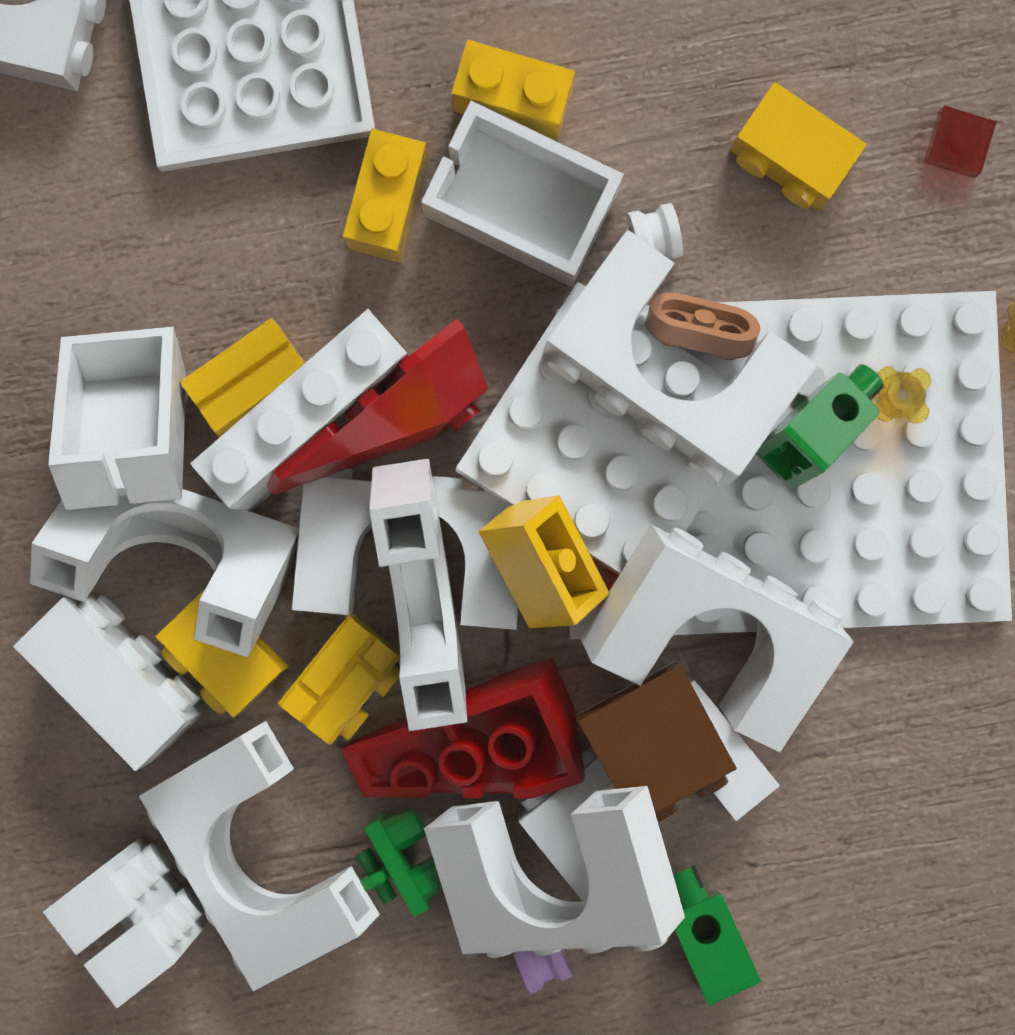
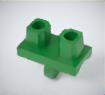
[356,807,443,917]

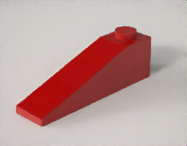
[266,319,488,495]
[341,657,586,798]

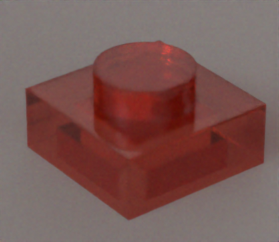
[923,105,997,178]

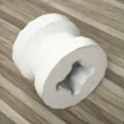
[627,203,683,260]

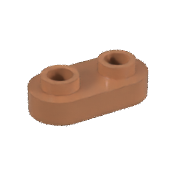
[645,292,760,360]

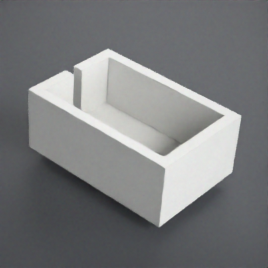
[421,100,624,287]
[48,327,186,510]
[13,594,206,771]
[43,836,208,1008]

